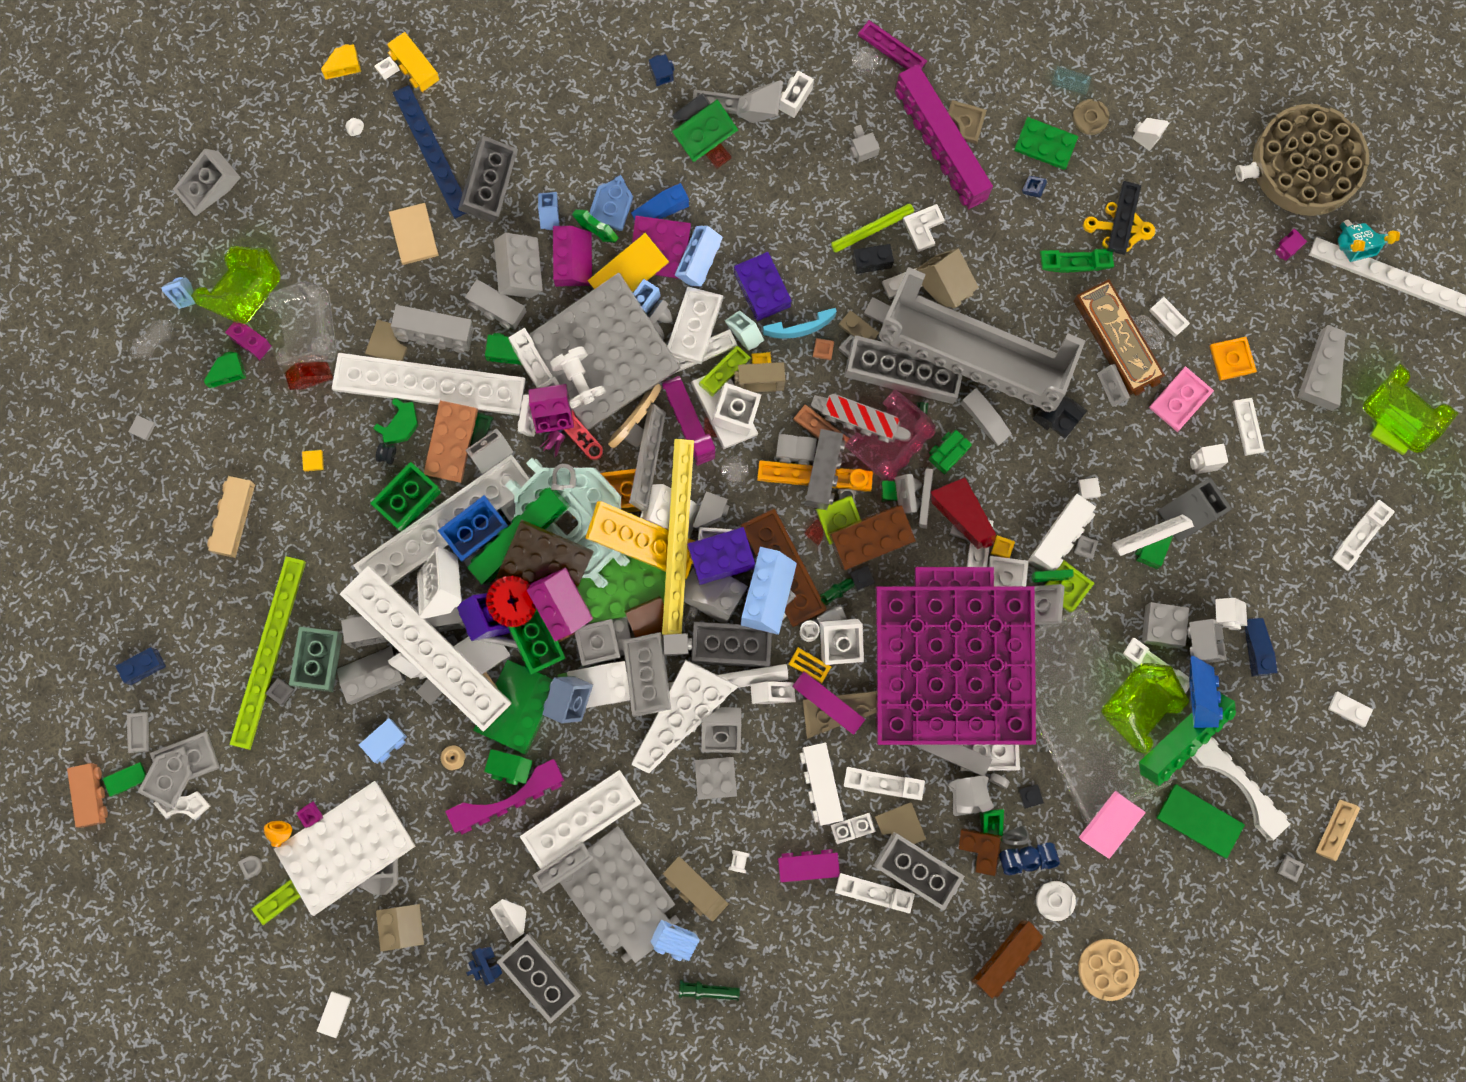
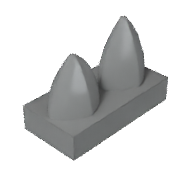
[647,300,672,339]
[895,474,923,514]

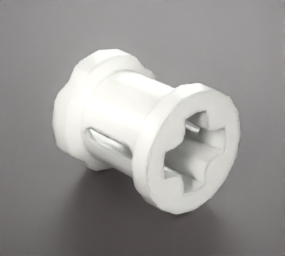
[1235,162,1260,182]
[728,850,749,873]

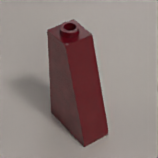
[930,477,996,549]

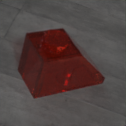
[284,362,333,390]

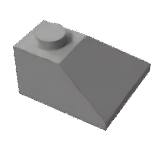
[737,80,783,123]
[701,707,741,753]

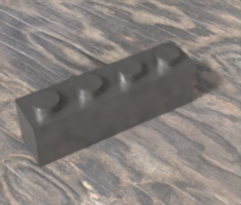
[805,429,846,510]

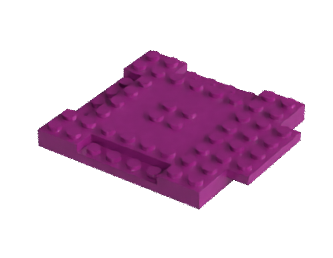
[876,567,1036,745]

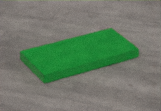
[1156,784,1245,859]

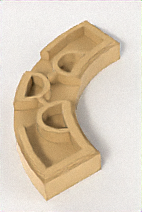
[608,384,662,448]

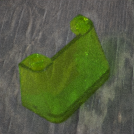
[191,246,280,324]
[1363,363,1459,453]
[1101,663,1189,754]

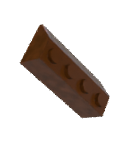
[971,920,1043,999]

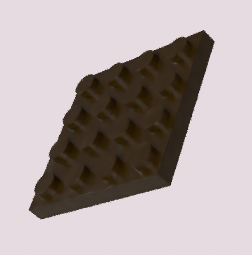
[494,519,594,597]

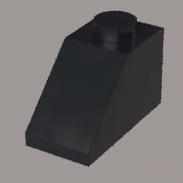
[672,93,711,121]

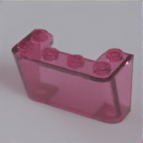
[845,389,936,481]

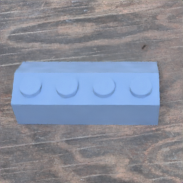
[741,547,797,635]

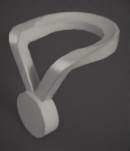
[551,463,576,490]

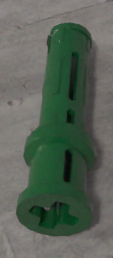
[678,980,740,1001]

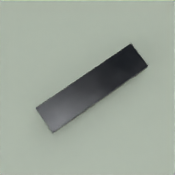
[1107,181,1141,255]

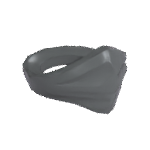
[1001,826,1029,845]

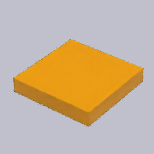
[1210,337,1257,381]

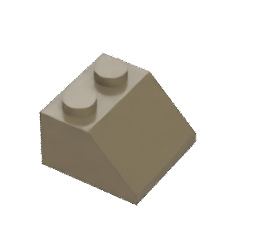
[376,904,424,951]

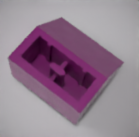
[529,384,574,434]

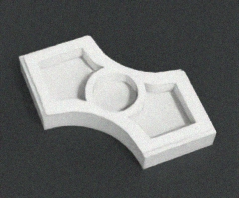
[153,791,211,820]

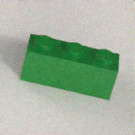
[508,608,566,675]

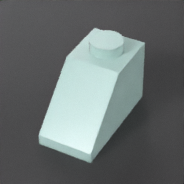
[724,310,764,350]

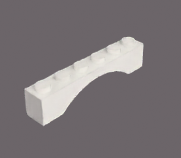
[1191,737,1290,840]

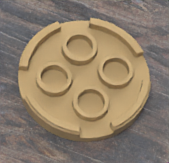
[1078,939,1139,1001]

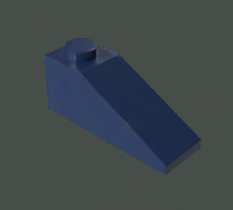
[1244,618,1278,677]

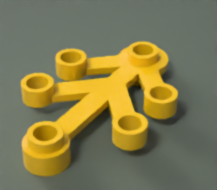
[1083,202,1155,252]

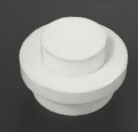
[346,118,364,136]

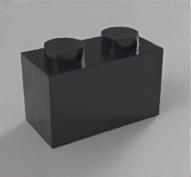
[852,244,894,274]

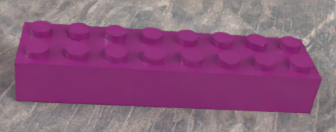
[895,64,993,210]

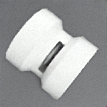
[799,620,820,642]

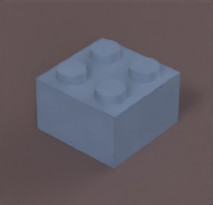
[542,676,593,723]

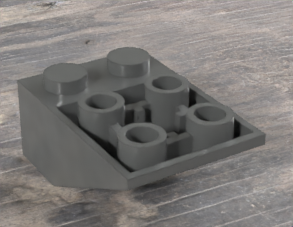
[1158,477,1232,543]

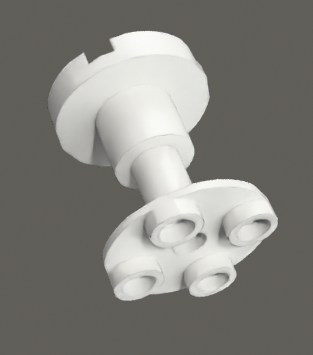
[550,347,606,408]

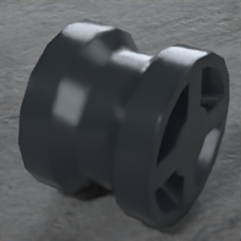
[376,443,396,465]

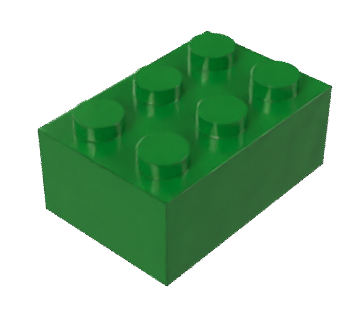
[370,462,441,532]

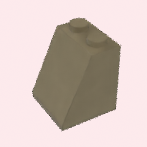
[916,248,979,309]

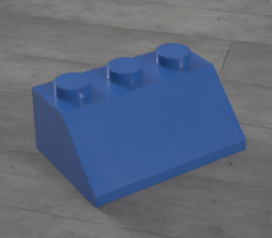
[438,495,509,562]
[1189,656,1223,728]

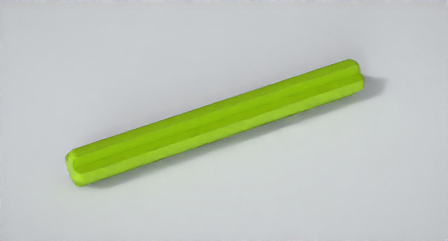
[831,204,914,252]

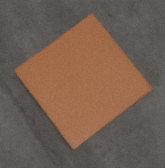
[813,338,834,360]

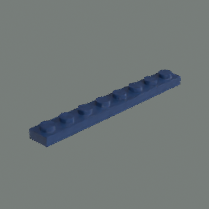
[393,85,467,219]

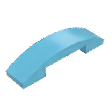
[763,308,837,339]

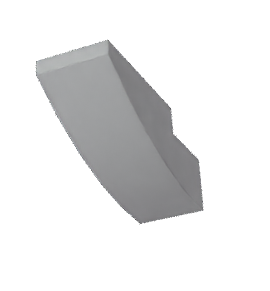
[960,388,1012,446]

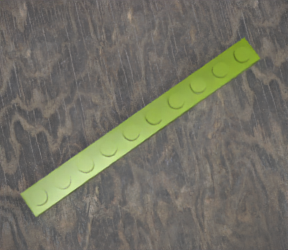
[229,556,306,750]

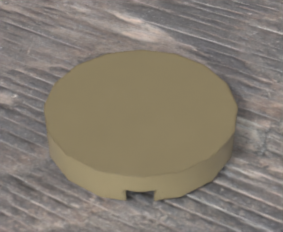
[1073,99,1109,135]

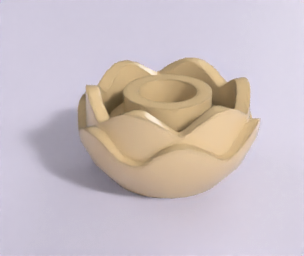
[441,745,466,770]

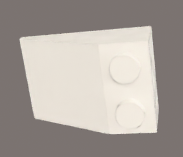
[640,484,700,539]
[567,661,630,708]

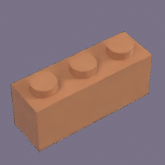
[67,763,108,828]

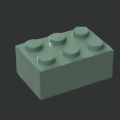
[289,627,343,692]

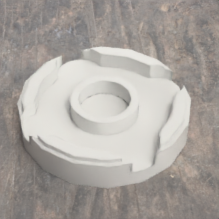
[1036,881,1076,921]

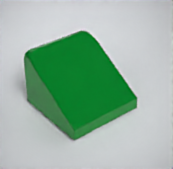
[881,481,898,502]

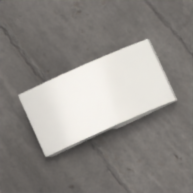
[831,813,876,844]

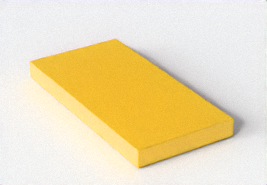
[588,233,669,292]

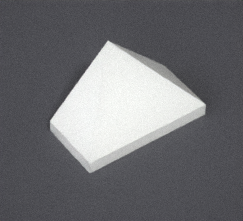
[490,899,526,943]

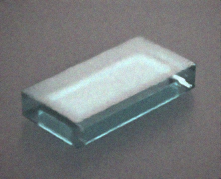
[1051,66,1092,95]

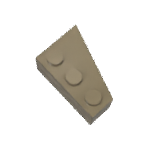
[663,857,729,922]

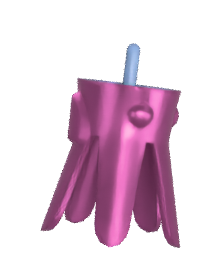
[540,430,565,457]

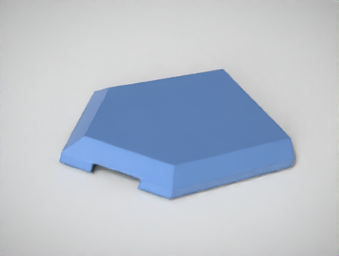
[589,175,633,231]

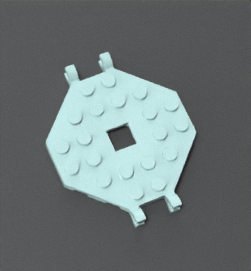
[505,458,630,588]

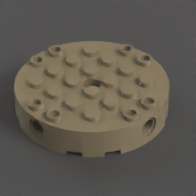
[1253,104,1369,216]

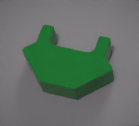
[374,398,419,445]

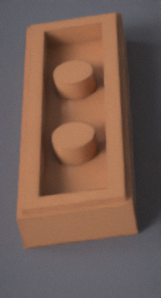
[793,405,849,444]

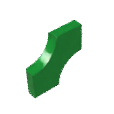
[572,210,619,242]

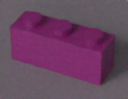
[777,849,840,882]

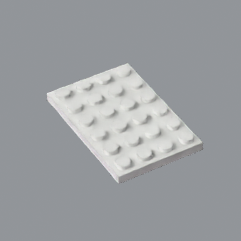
[274,781,415,916]

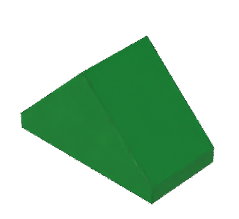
[979,809,1004,841]

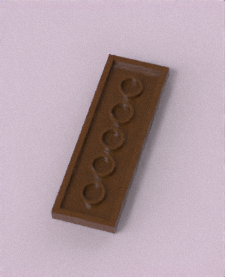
[740,508,827,628]

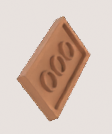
[424,400,478,483]

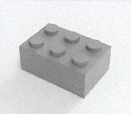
[494,232,543,298]

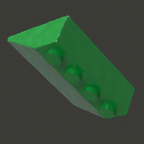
[473,660,553,755]

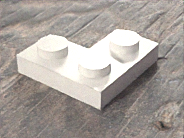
[903,204,945,252]

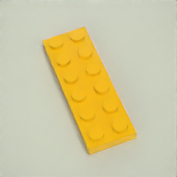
[585,501,695,579]

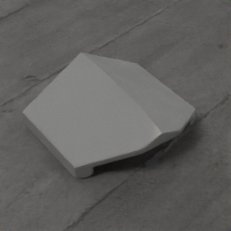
[358,859,398,895]

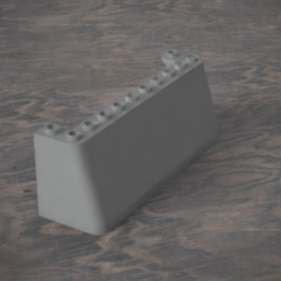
[879,267,1085,412]

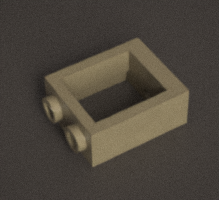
[734,362,785,392]

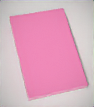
[1149,366,1214,432]
[1079,791,1146,859]

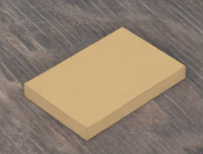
[389,203,439,265]

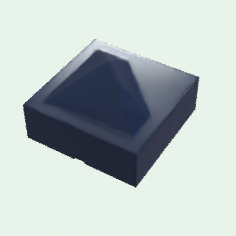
[1022,175,1047,198]

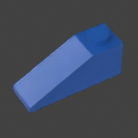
[631,183,689,220]

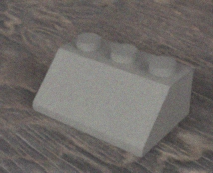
[337,646,406,705]

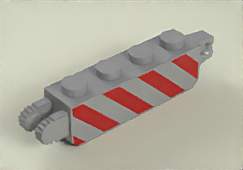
[811,394,912,443]

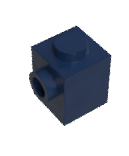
[649,54,674,87]

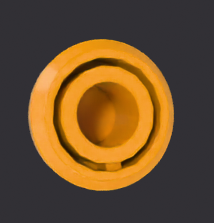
[264,821,292,847]

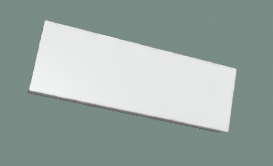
[1233,398,1265,456]

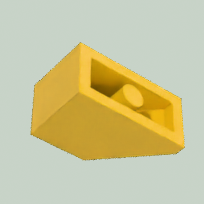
[321,44,361,80]

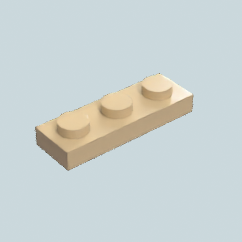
[1316,800,1360,861]

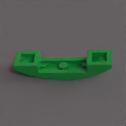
[1040,249,1114,273]

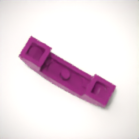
[792,672,866,735]

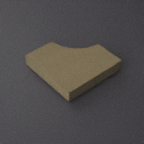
[948,100,987,144]
[365,319,408,361]
[875,802,926,844]

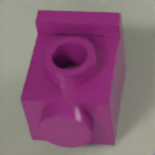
[1275,228,1307,261]

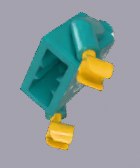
[1338,220,1400,262]

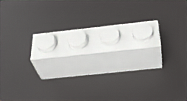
[799,743,844,826]

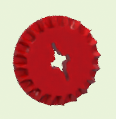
[486,576,536,627]

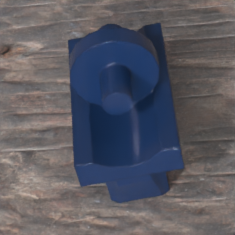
[466,947,502,986]

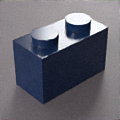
[115,647,166,685]

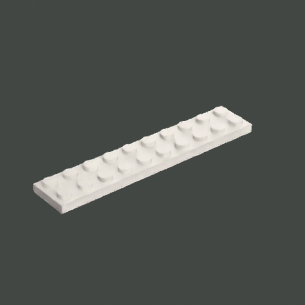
[332,353,526,416]
[353,454,529,587]
[340,565,512,732]

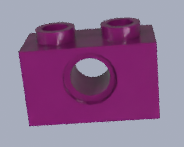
[225,318,271,360]

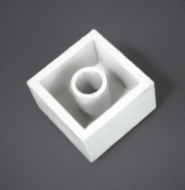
[711,383,761,436]
[820,619,864,665]

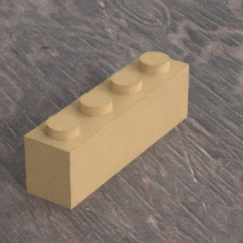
[207,476,255,558]

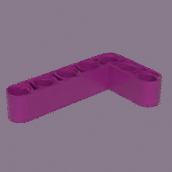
[662,376,715,466]

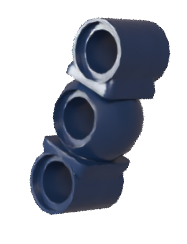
[999,842,1060,875]

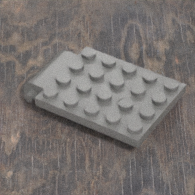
[560,826,680,963]

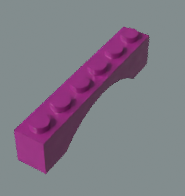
[445,759,565,835]

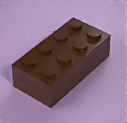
[828,505,916,570]

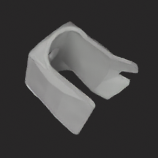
[947,775,994,816]

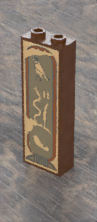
[1074,280,1165,396]

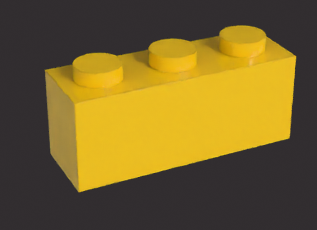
[387,32,439,92]

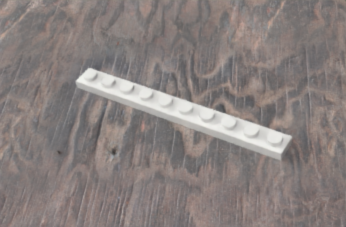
[1309,237,1466,316]

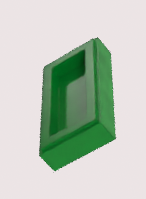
[1031,569,1074,582]
[103,762,147,797]

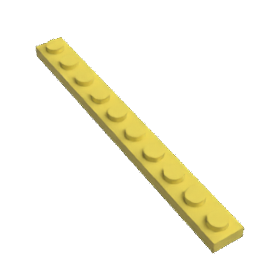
[662,439,694,635]

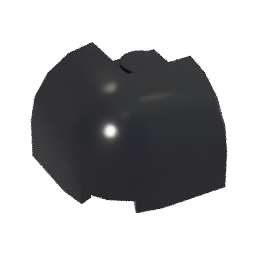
[1033,396,1087,439]

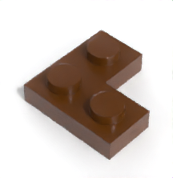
[959,828,1001,876]

